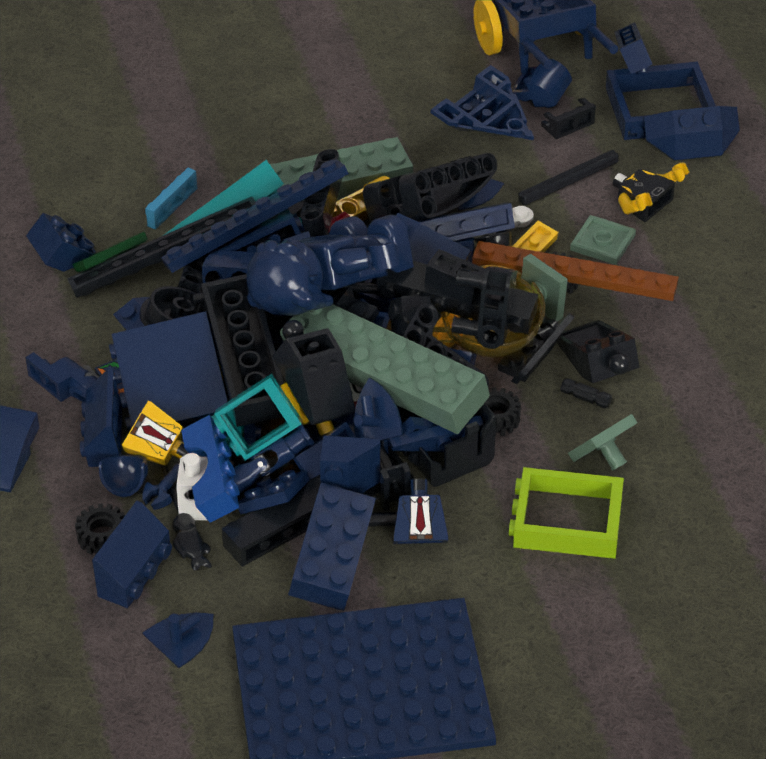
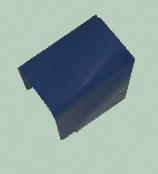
[202,250,255,283]

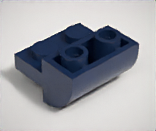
[512,58,572,108]

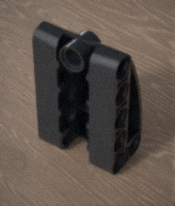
[363,153,498,223]

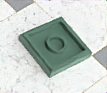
[570,215,636,265]

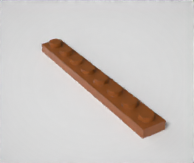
[472,241,679,301]

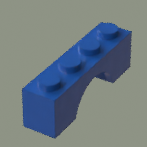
[181,415,240,523]

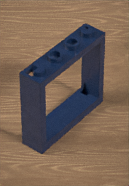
[606,61,716,140]

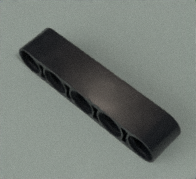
[301,149,343,237]

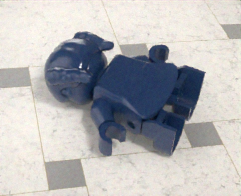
[246,215,414,316]

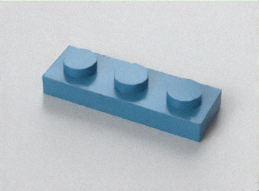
[145,168,197,230]

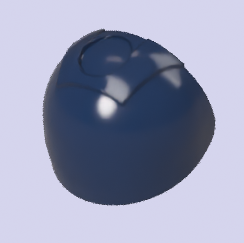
[99,454,148,497]

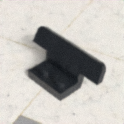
[498,313,575,384]

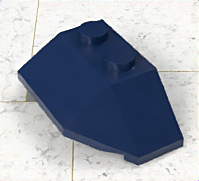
[643,106,740,161]

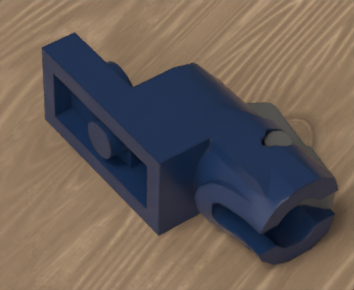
[25,352,99,402]

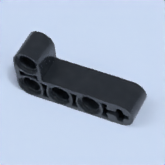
[395,303,489,387]

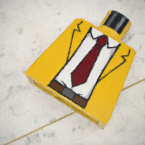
[122,401,188,466]

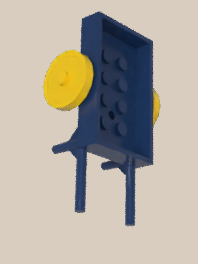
[474,0,618,74]

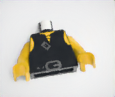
[613,162,689,222]

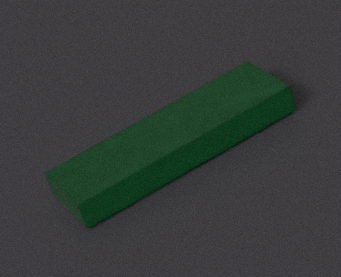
[72,232,148,272]

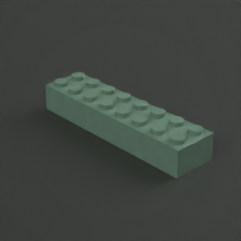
[280,304,490,435]

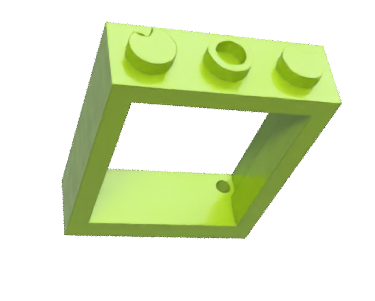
[509,467,624,559]

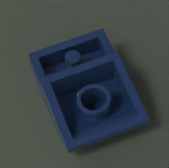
[0,406,40,492]

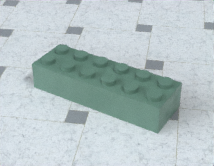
[270,137,413,202]

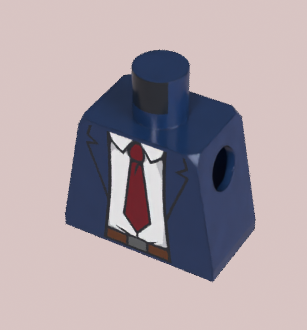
[393,479,448,544]

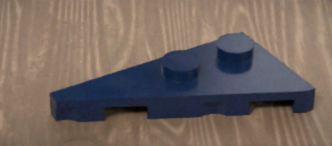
[389,416,484,452]

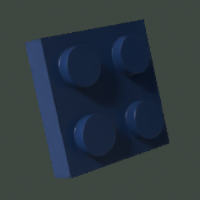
[238,470,310,514]

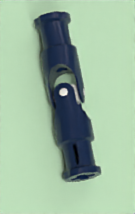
[233,424,315,493]

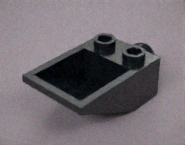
[272,320,355,426]
[557,320,640,383]

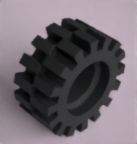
[484,387,521,436]
[75,503,125,554]

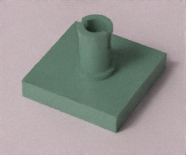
[520,254,568,322]
[568,414,637,471]

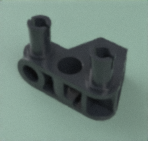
[451,266,517,349]

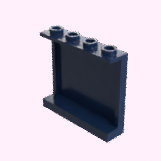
[109,312,228,433]

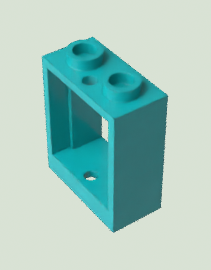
[214,374,303,461]

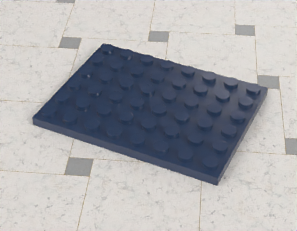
[232,598,496,759]

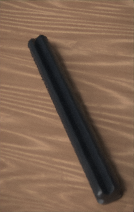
[518,150,619,205]

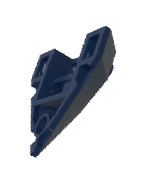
[430,65,534,140]

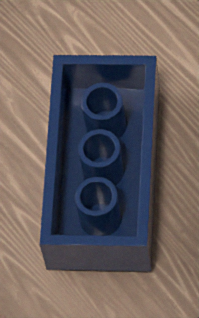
[288,482,376,611]

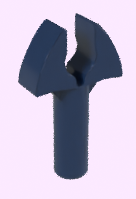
[143,464,179,510]

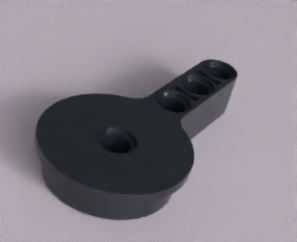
[139,253,209,326]

